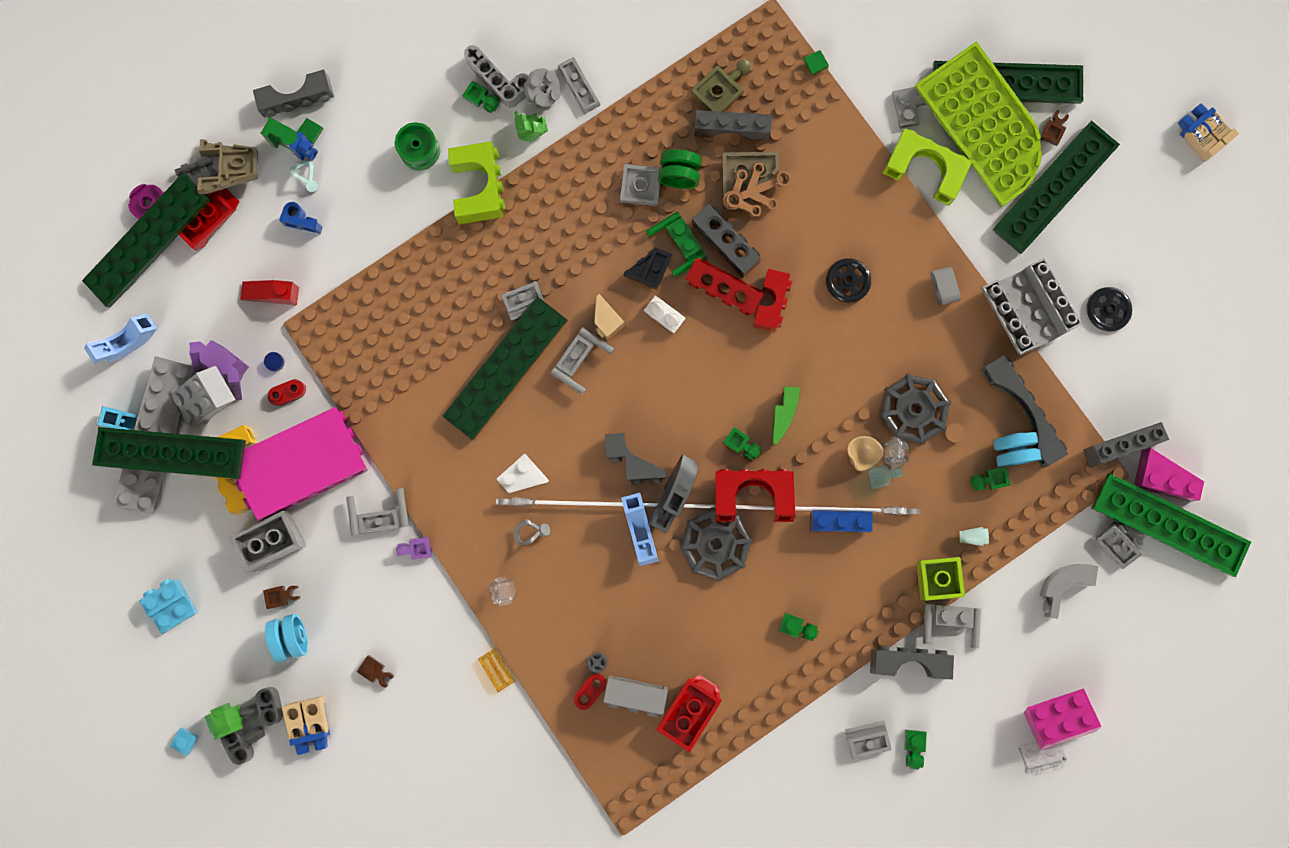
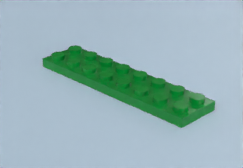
[1091,473,1251,577]

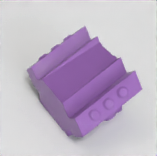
[189,340,249,401]

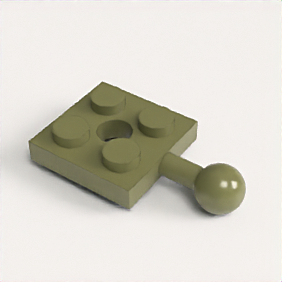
[691,59,751,112]

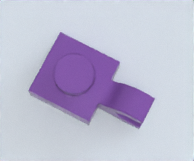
[396,537,432,560]

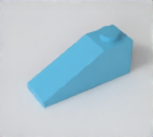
[96,406,138,430]

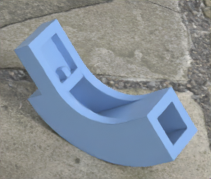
[84,314,157,363]
[621,493,659,566]

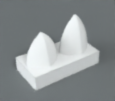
[644,295,686,334]

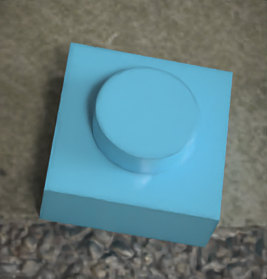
[170,728,199,756]

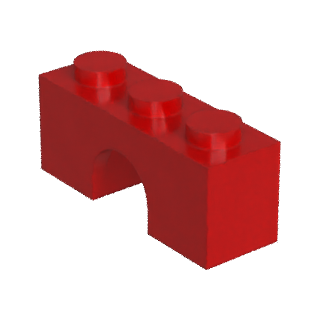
[753,268,792,332]

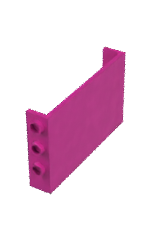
[235,407,368,522]

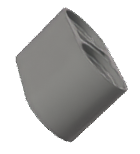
[930,267,960,306]

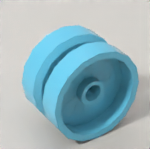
[992,432,1042,467]
[265,614,308,663]

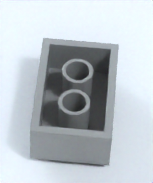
[171,366,236,427]
[230,511,305,573]
[604,675,668,717]

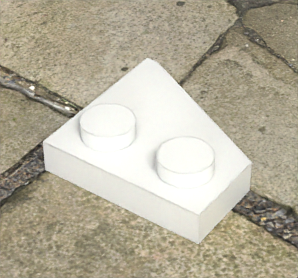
[497,454,549,493]

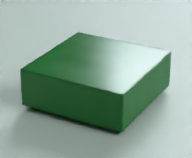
[803,50,829,76]
[297,118,323,144]

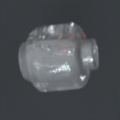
[883,437,909,468]
[489,576,516,606]

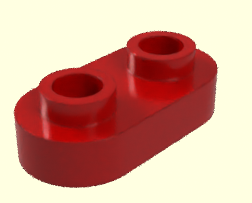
[267,379,306,406]
[574,673,607,710]

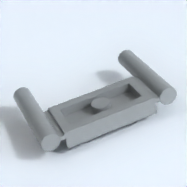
[550,327,614,395]
[346,488,409,535]
[923,604,981,648]

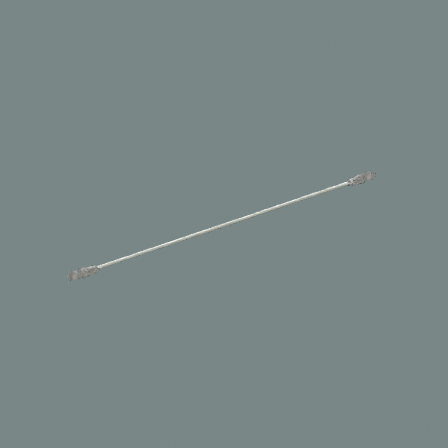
[496,497,920,516]

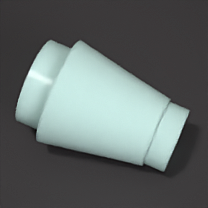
[959,527,989,546]

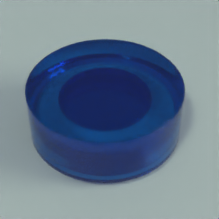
[264,352,285,372]

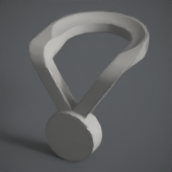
[514,520,551,546]

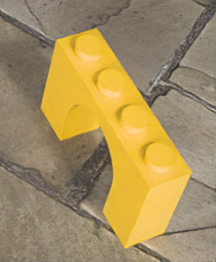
[214,425,257,515]

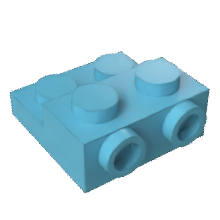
[139,579,197,634]

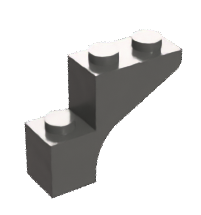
[605,433,666,484]

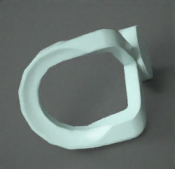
[290,160,318,192]

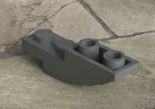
[648,454,699,533]

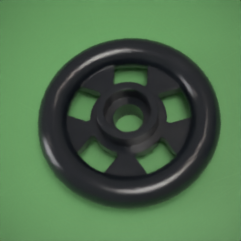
[826,258,871,303]
[1087,287,1133,332]

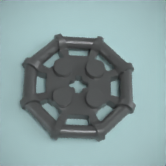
[879,373,951,445]
[679,508,753,581]

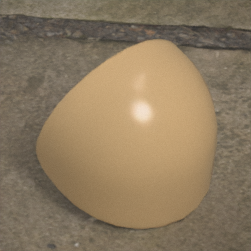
[848,436,883,471]

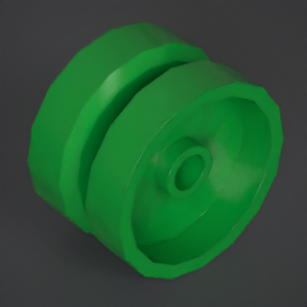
[394,122,440,171]
[658,149,702,189]

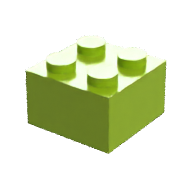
[916,557,965,601]

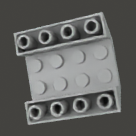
[981,258,1082,355]

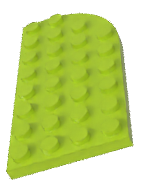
[914,41,1042,207]

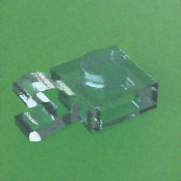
[867,465,903,489]

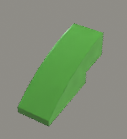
[772,387,800,446]

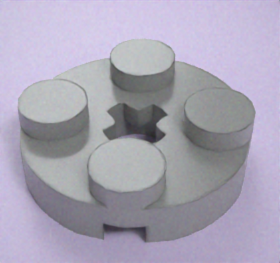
[524,68,561,107]

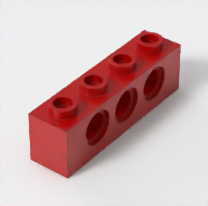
[685,257,765,316]

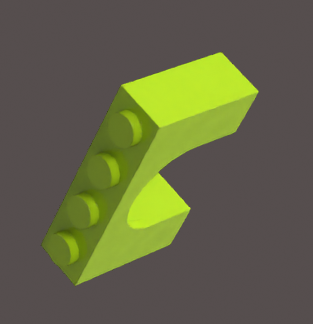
[882,128,972,206]
[448,141,505,224]

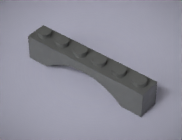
[980,355,1068,468]

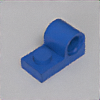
[279,202,322,234]

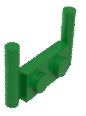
[645,211,707,278]

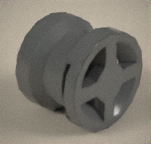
[587,652,608,673]

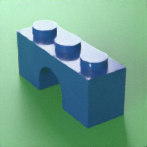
[810,511,872,533]

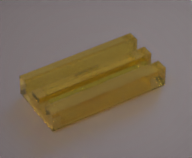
[478,648,515,692]

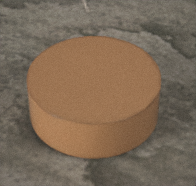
[944,423,965,443]

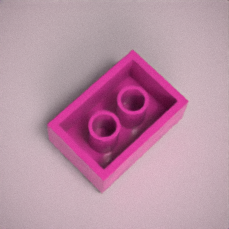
[1024,688,1102,750]

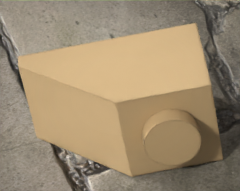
[595,294,625,340]

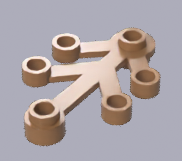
[723,162,791,217]

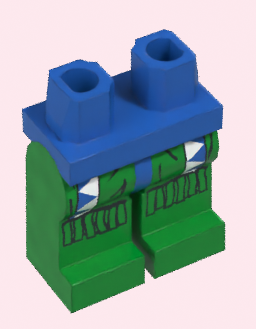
[261,117,318,161]

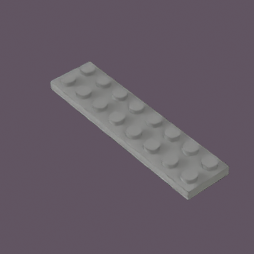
[112,356,194,514]

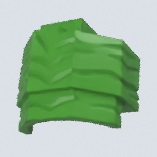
[514,110,548,142]
[204,703,244,740]

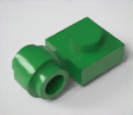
[462,81,500,113]
[723,427,761,461]
[970,467,1011,491]
[779,613,819,642]
[904,729,927,770]

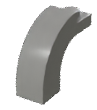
[1040,564,1098,619]

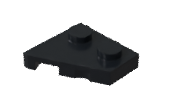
[624,247,672,290]

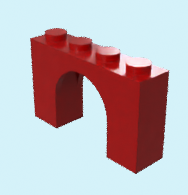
[715,469,796,522]

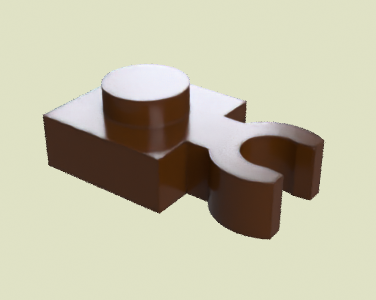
[1041,110,1069,146]
[263,586,301,609]
[357,655,394,688]

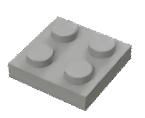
[620,164,661,206]

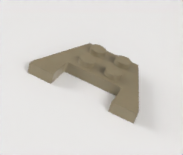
[197,139,258,195]

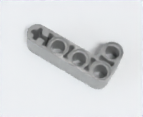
[464,45,529,108]

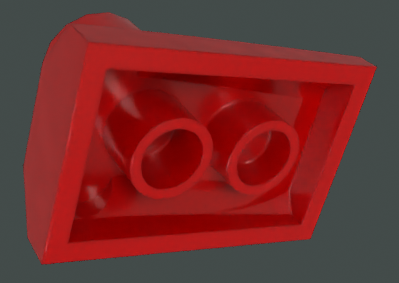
[179,188,240,251]
[656,675,722,752]

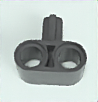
[240,687,283,726]
[220,726,265,765]

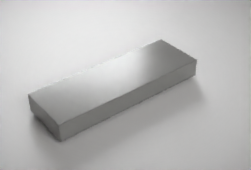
[558,57,600,114]

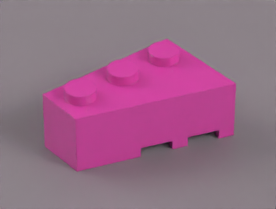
[1134,448,1204,502]

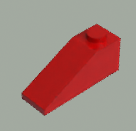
[240,280,299,305]

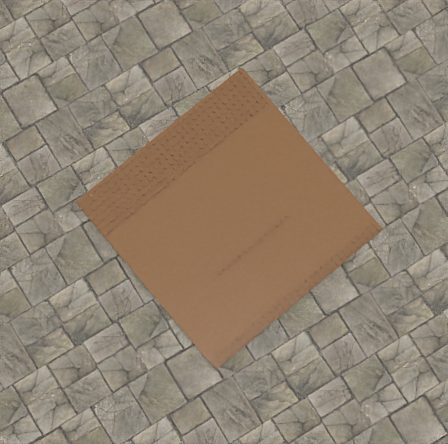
[284,0,1129,835]

